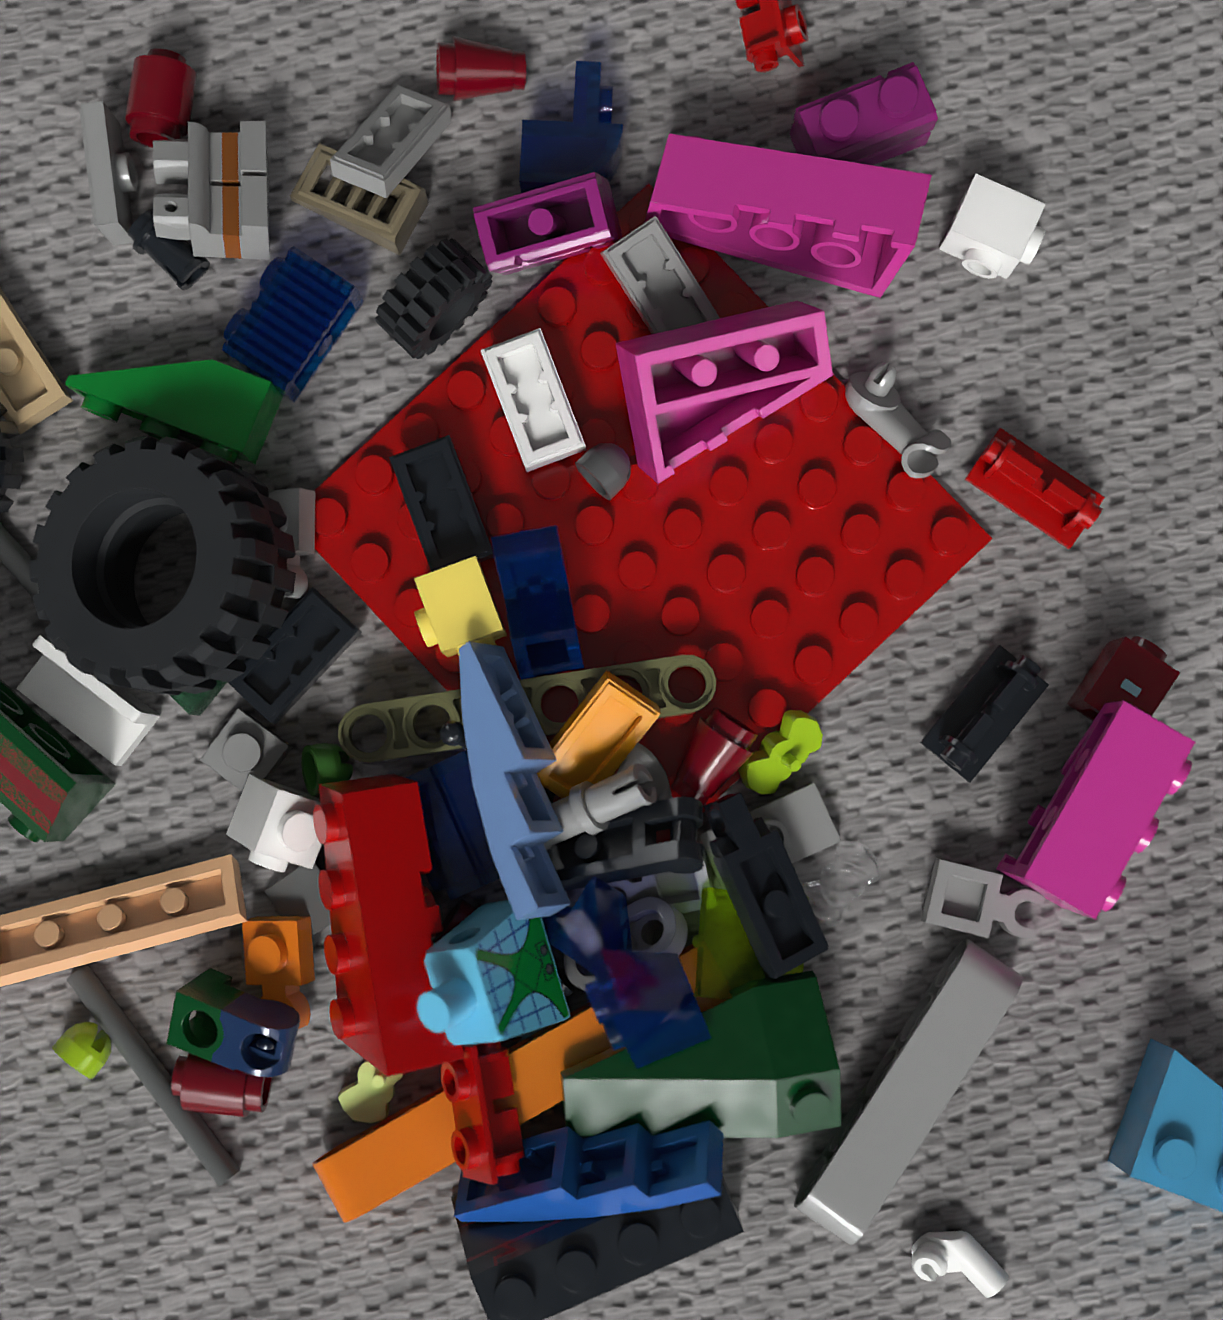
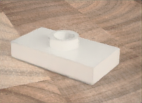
[481,328,586,472]

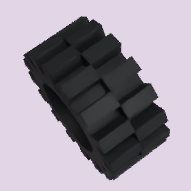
[375,238,492,359]

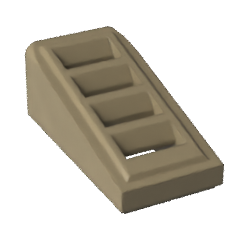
[290,143,429,256]

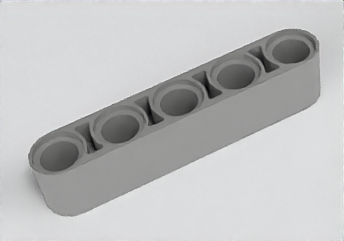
[794,938,1023,1245]

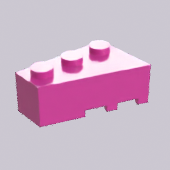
[615,300,833,484]

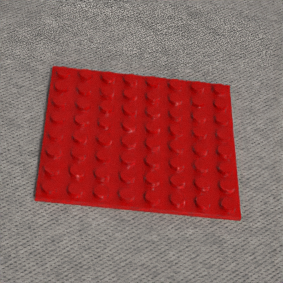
[314,183,993,844]

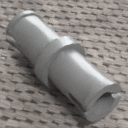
[544,763,657,850]

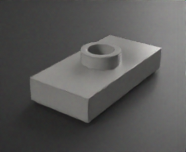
[330,85,451,198]
[79,101,138,245]
[600,216,720,334]
[698,783,841,894]

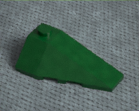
[560,970,841,1138]

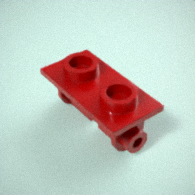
[736,0,808,72]
[964,427,1105,549]
[441,1041,525,1185]

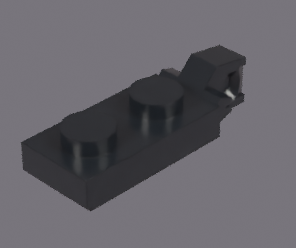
[703,793,829,978]

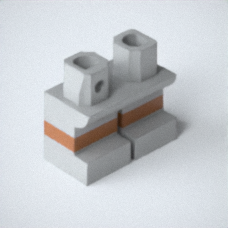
[153,121,270,260]

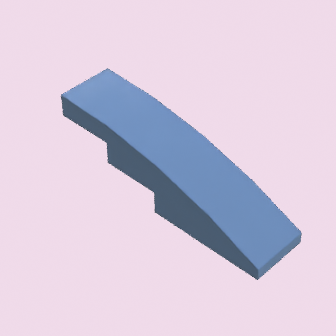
[459,641,571,920]

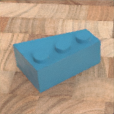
[1108,1038,1223,1212]

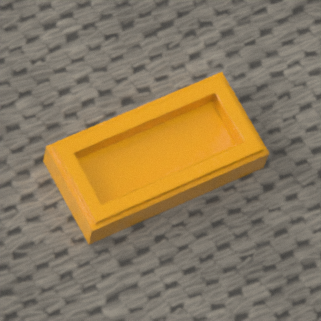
[537,670,661,799]

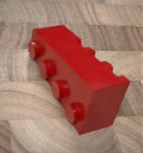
[313,773,464,1077]

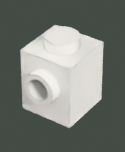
[939,174,1046,279]
[226,774,322,872]

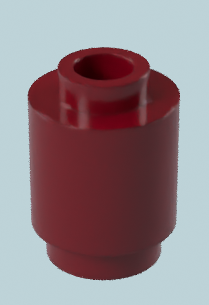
[125,48,197,148]
[171,1053,273,1117]

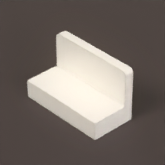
[16,634,160,766]

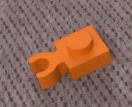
[242,916,315,1029]

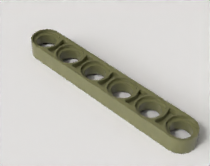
[338,655,716,763]

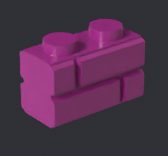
[789,62,938,165]
[473,172,623,275]

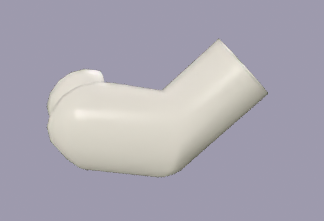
[911,1231,1009,1298]

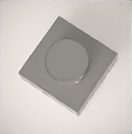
[200,709,293,791]

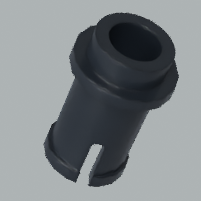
[128,209,210,291]

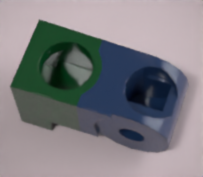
[166,968,300,1077]

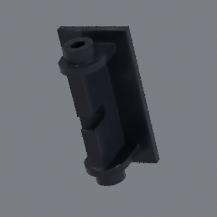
[920,645,1049,783]

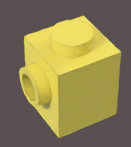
[414,556,507,657]

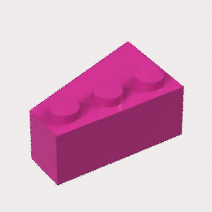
[996,701,1196,920]

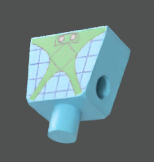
[417,900,571,1045]

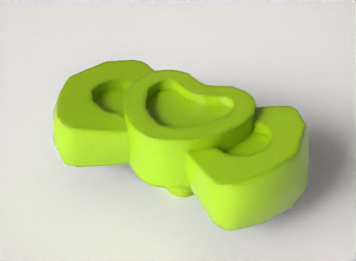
[738,710,823,794]

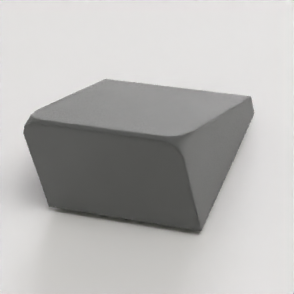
[265,857,331,936]

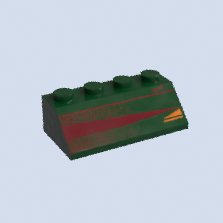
[0,679,116,843]

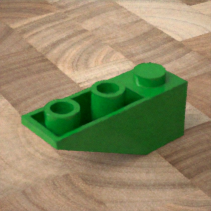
[65,359,283,464]

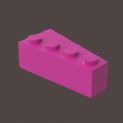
[644,133,932,298]

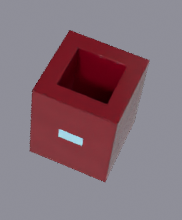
[1067,636,1180,721]

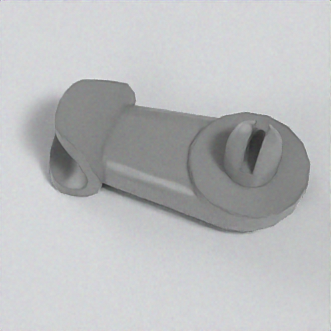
[845,362,952,478]

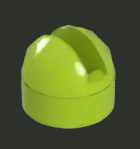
[52,1021,112,1079]

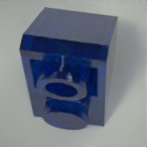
[585,950,711,1069]

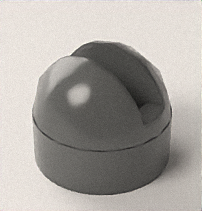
[575,443,631,500]

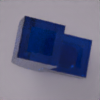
[519,61,623,193]
[491,525,584,680]

